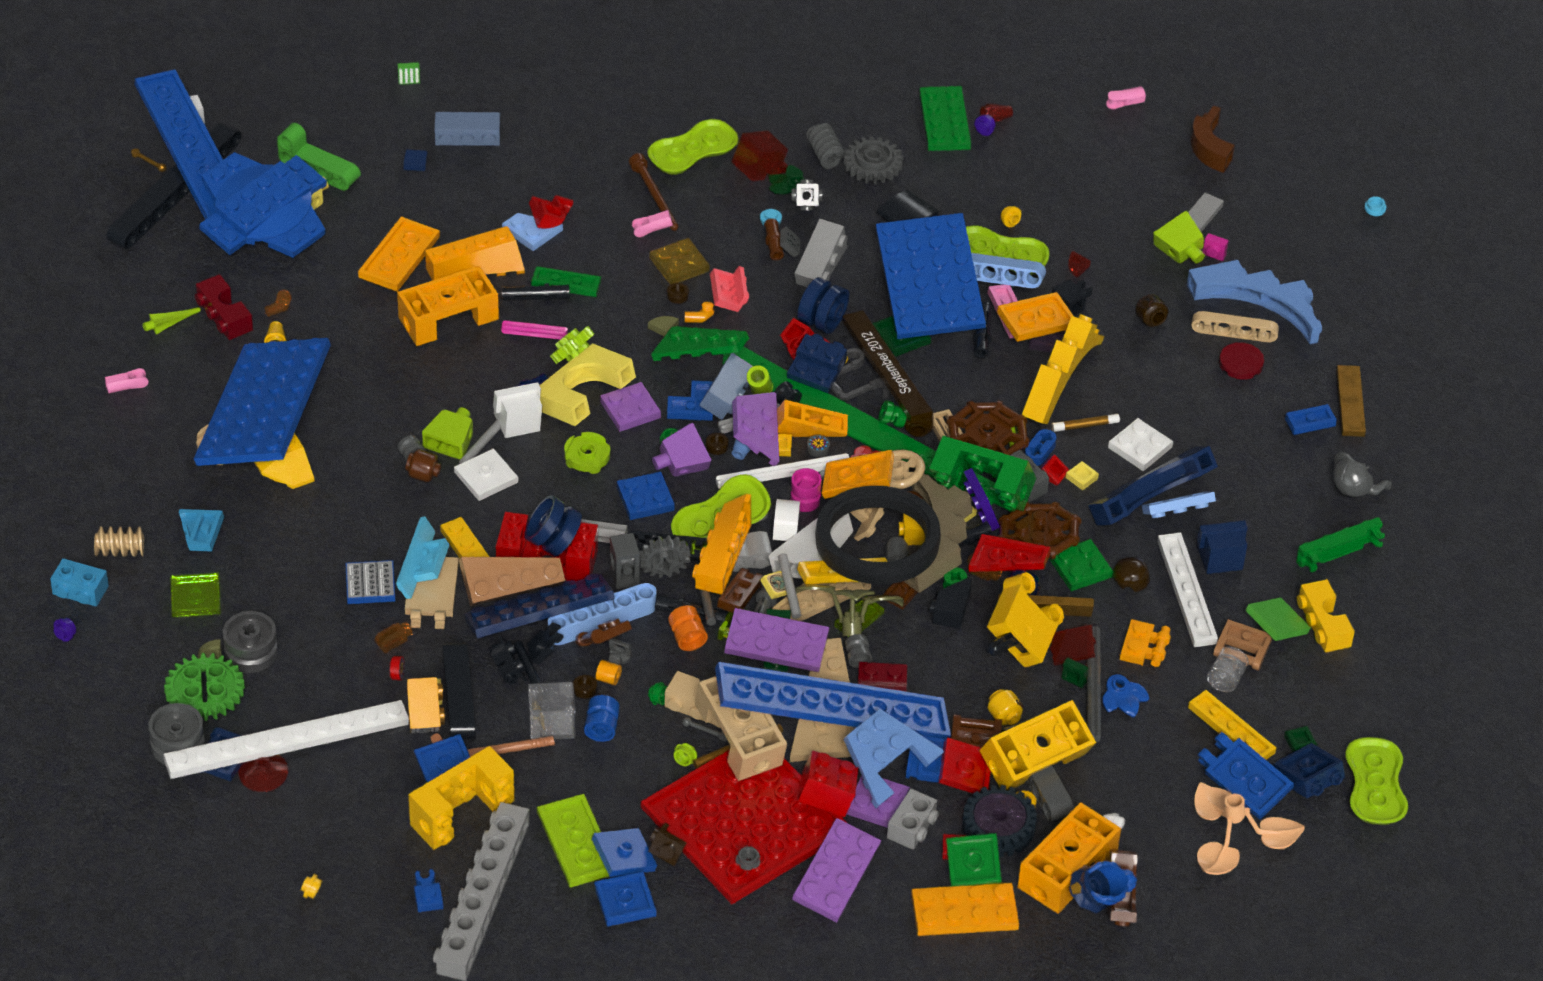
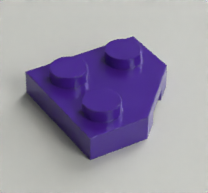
[963,468,1000,531]

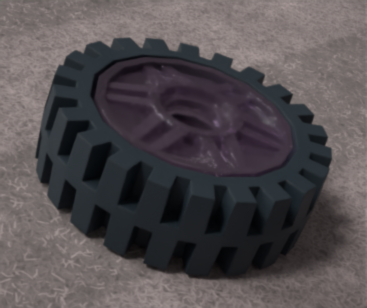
[962,785,1037,857]

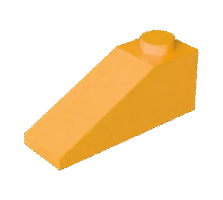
[777,400,848,437]

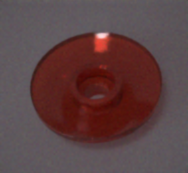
[238,755,288,792]

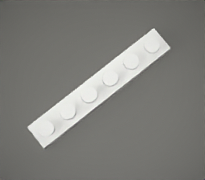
[1157,533,1218,647]

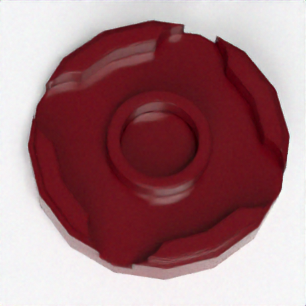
[1219,342,1264,380]

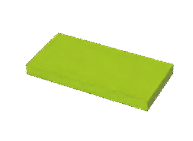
[537,794,609,888]

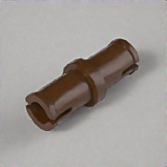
[764,218,784,260]

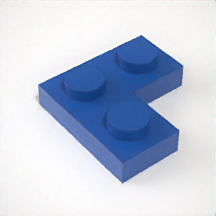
[667,381,713,421]

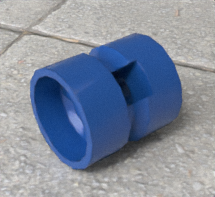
[584,695,620,742]

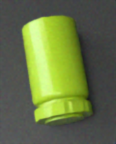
[747,365,773,394]

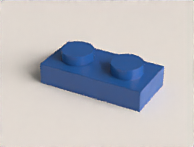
[1285,404,1337,435]

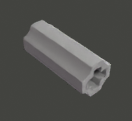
[581,519,628,543]

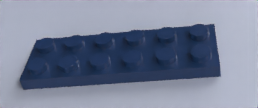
[465,574,615,638]

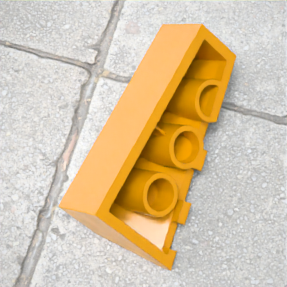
[425,226,525,280]
[692,494,751,595]

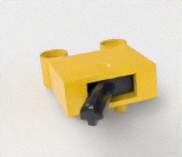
[986,572,1064,668]

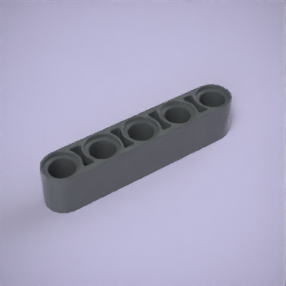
[1001,721,1074,822]

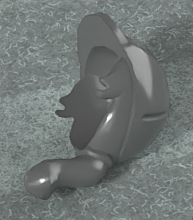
[1333,451,1392,497]

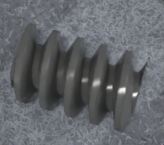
[806,123,845,169]

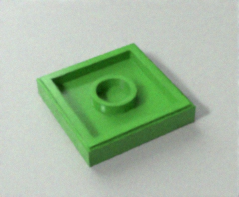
[1246,597,1311,641]

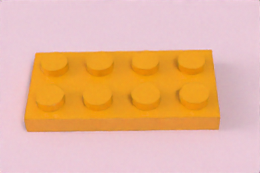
[358,217,440,292]
[911,883,1019,936]

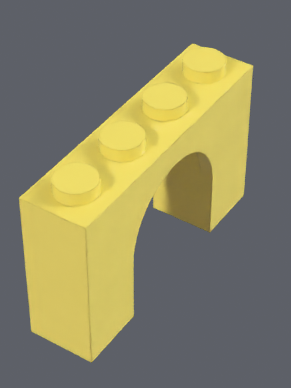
[539,343,636,426]

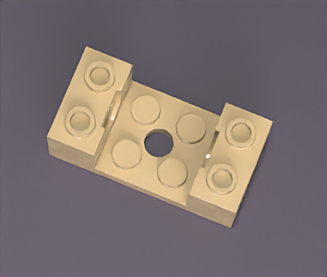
[695,676,787,781]

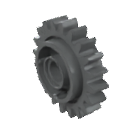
[844,136,903,184]

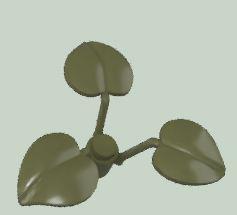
[795,584,904,636]

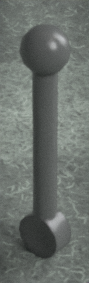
[682,717,727,742]

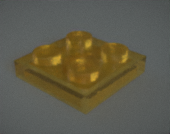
[650,238,710,284]

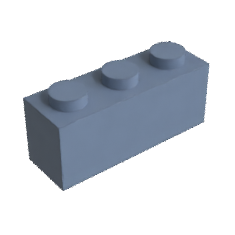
[435,112,500,146]
[699,353,753,420]

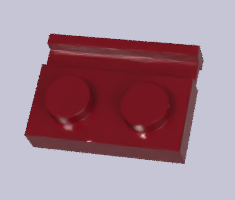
[858,662,907,692]

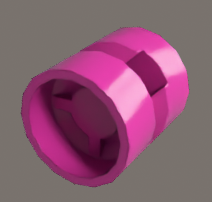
[790,468,822,512]

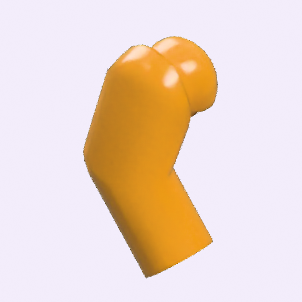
[685,302,715,323]

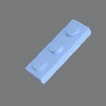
[1142,491,1216,518]

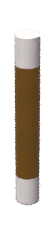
[1052,414,1120,432]

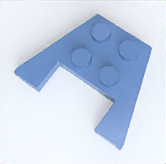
[844,709,944,808]

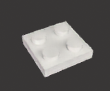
[1108,418,1173,471]

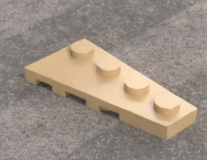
[772,582,871,621]

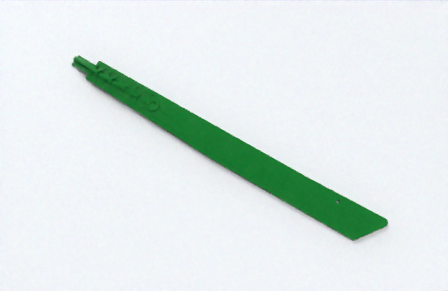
[723,346,1012,512]

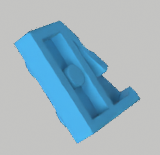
[179,509,224,551]

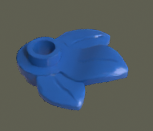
[1102,674,1149,718]

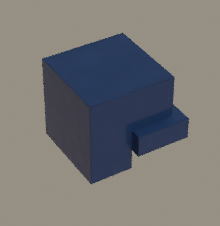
[1197,520,1248,574]

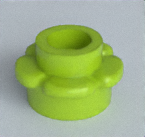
[674,743,697,766]

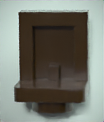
[648,823,687,866]

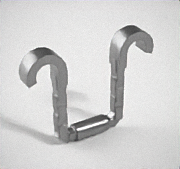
[830,348,891,401]

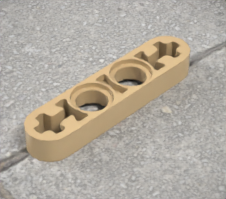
[1191,311,1279,342]

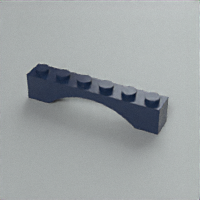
[1088,446,1218,526]

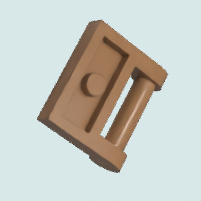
[1213,620,1272,671]

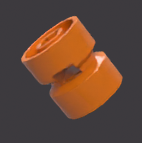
[668,605,708,651]

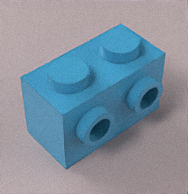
[50,559,109,607]

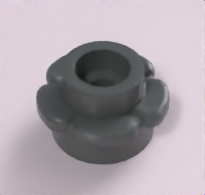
[736,847,761,870]

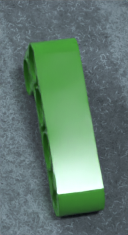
[277,123,361,190]

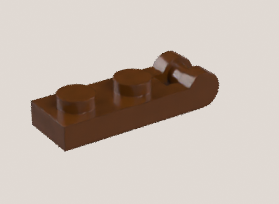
[717,567,764,613]

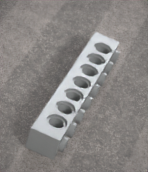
[433,802,529,981]

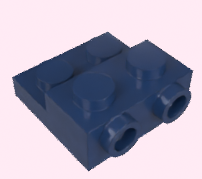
[787,334,847,393]
[1273,743,1345,798]

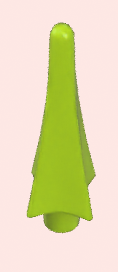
[143,307,201,335]

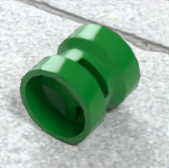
[879,400,907,428]

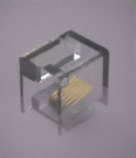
[528,682,575,739]

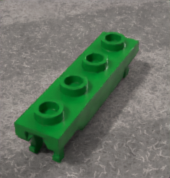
[1296,517,1385,572]

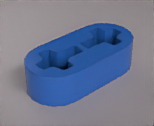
[1025,429,1056,466]

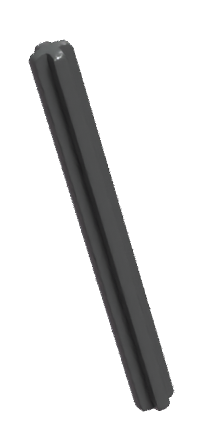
[1087,626,1101,743]

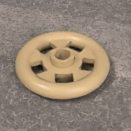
[888,450,925,489]

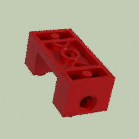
[496,512,598,581]

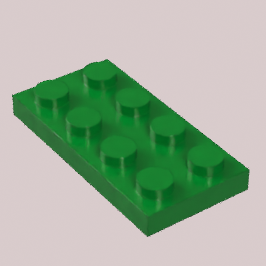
[919,86,971,151]

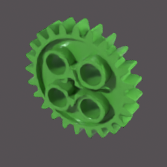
[164,653,245,721]

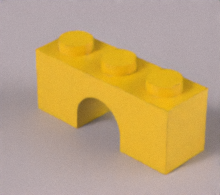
[1297,579,1355,653]

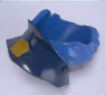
[1070,861,1137,913]

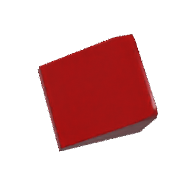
[1040,454,1069,486]

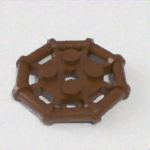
[946,400,1030,455]
[998,501,1081,560]

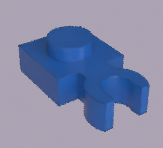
[414,869,443,912]

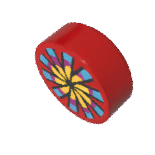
[390,656,404,680]

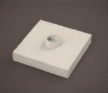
[454,449,518,501]

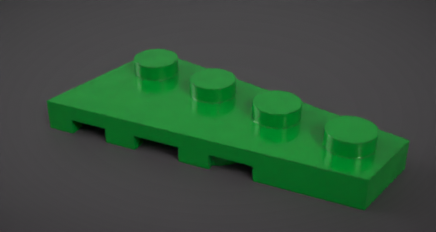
[651,326,749,361]

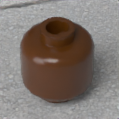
[405,449,441,482]

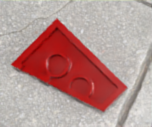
[969,534,1050,572]

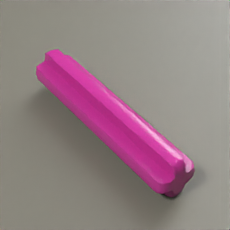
[501,320,568,340]

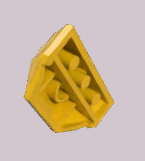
[254,433,315,489]

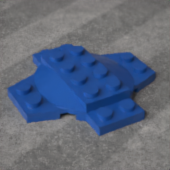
[199,152,327,258]

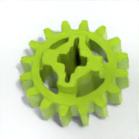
[550,326,594,364]

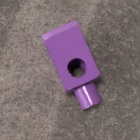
[652,423,712,476]

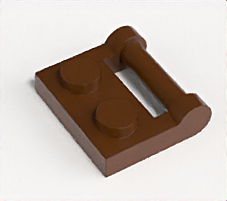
[575,618,632,647]
[951,714,1002,748]

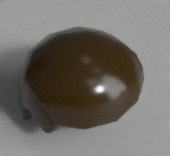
[1113,557,1150,592]

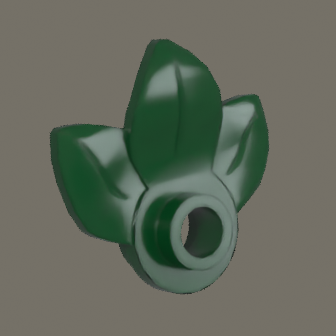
[769,165,805,194]

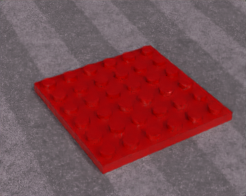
[641,750,847,904]

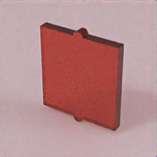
[1050,625,1096,665]

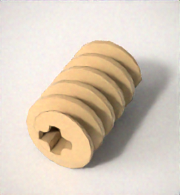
[94,526,144,557]

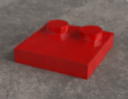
[938,737,991,793]

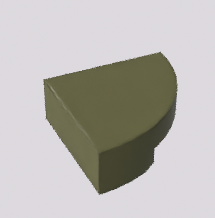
[648,316,679,337]
[197,639,222,659]

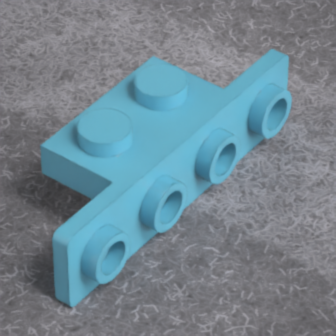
[396,516,450,599]

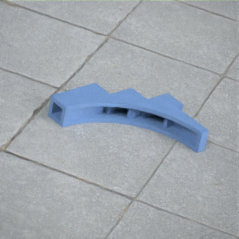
[1187,260,1322,344]

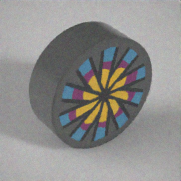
[807,435,830,457]

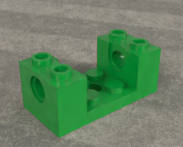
[929,436,1037,511]

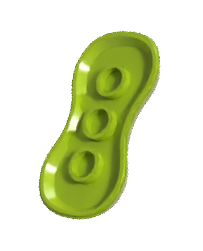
[648,119,739,175]
[966,226,1049,275]
[671,474,771,554]
[1346,737,1408,825]

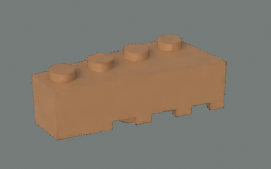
[459,557,565,606]

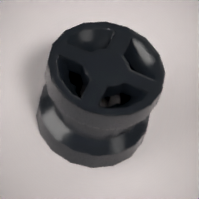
[774,381,802,403]

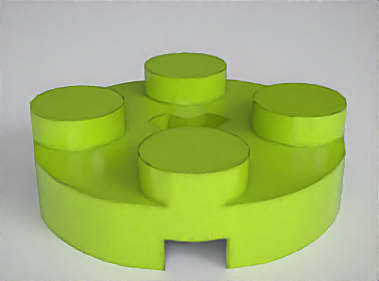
[564,432,610,474]

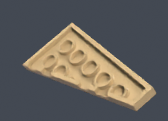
[790,638,856,762]

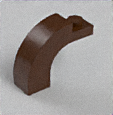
[1191,105,1235,173]

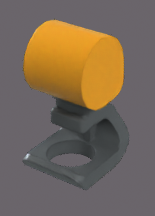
[596,638,632,685]

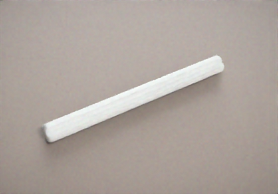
[716,453,849,489]

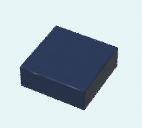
[404,150,428,171]

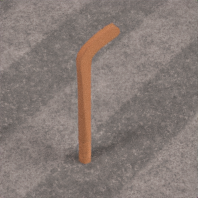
[430,733,555,757]

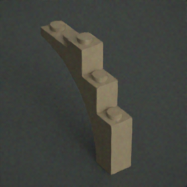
[904,470,972,593]

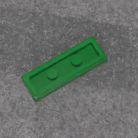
[531,266,601,297]

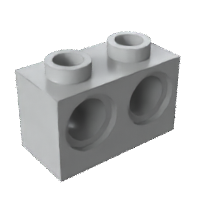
[887,789,939,850]

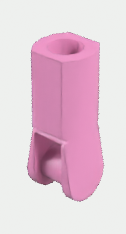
[1106,87,1146,109]
[632,210,673,237]
[105,368,149,394]

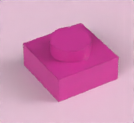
[1203,233,1228,261]

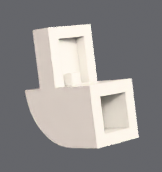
[773,499,800,541]

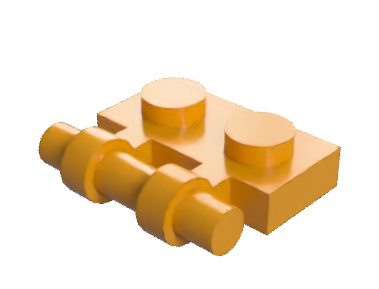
[1120,619,1171,667]

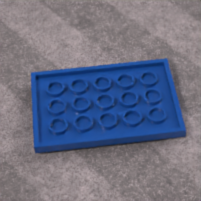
[876,213,986,339]

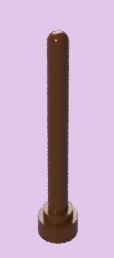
[628,153,679,231]

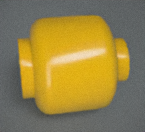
[988,689,1024,725]

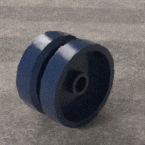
[798,277,849,334]
[524,495,582,557]

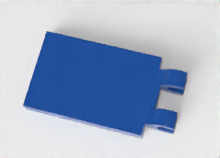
[1198,732,1294,820]

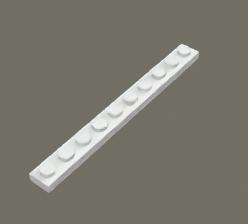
[164,700,409,779]

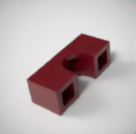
[195,274,253,340]

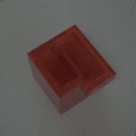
[732,130,789,181]

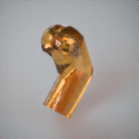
[265,290,291,317]

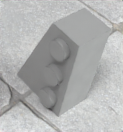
[795,219,847,287]

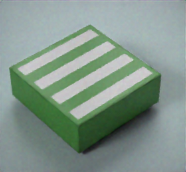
[398,62,420,84]

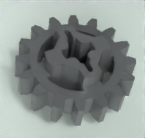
[639,535,691,578]

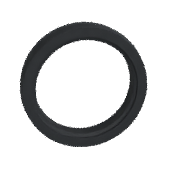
[815,486,941,584]

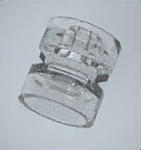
[1207,647,1249,692]

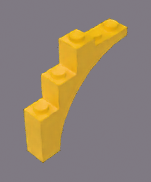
[1022,314,1104,424]

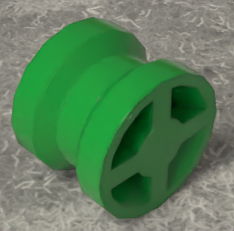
[943,567,967,589]

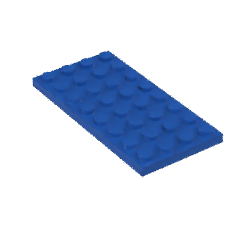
[194,338,331,466]

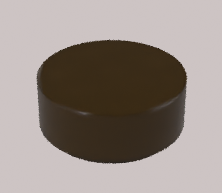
[667,283,689,304]
[706,433,729,455]
[573,675,597,699]

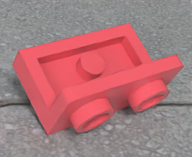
[710,266,749,312]

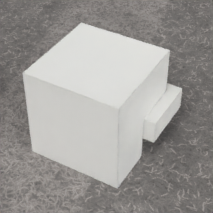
[493,382,542,438]

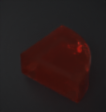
[1068,251,1091,278]

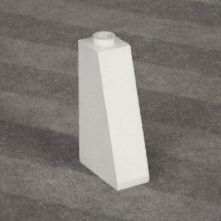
[769,513,853,579]

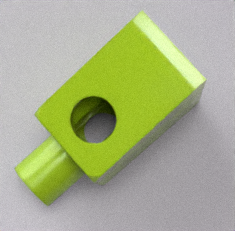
[1153,211,1205,264]
[422,407,473,460]

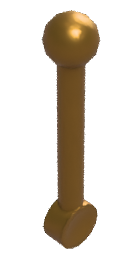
[131,149,166,172]

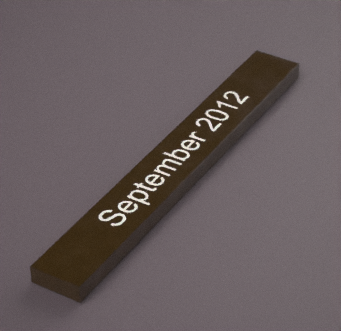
[842,310,932,422]

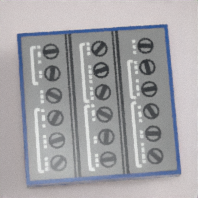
[346,560,395,604]

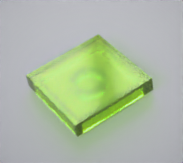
[171,573,221,617]

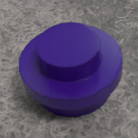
[975,115,995,136]
[54,618,76,642]

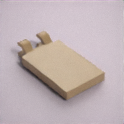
[405,557,459,629]

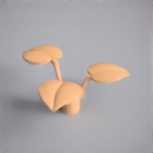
[1194,782,1304,875]

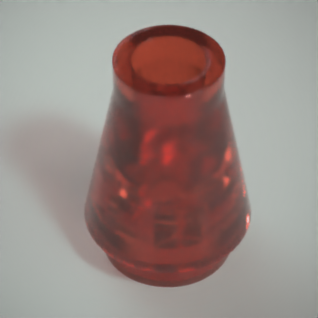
[980,103,1013,122]

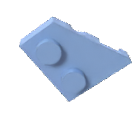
[502,213,563,251]

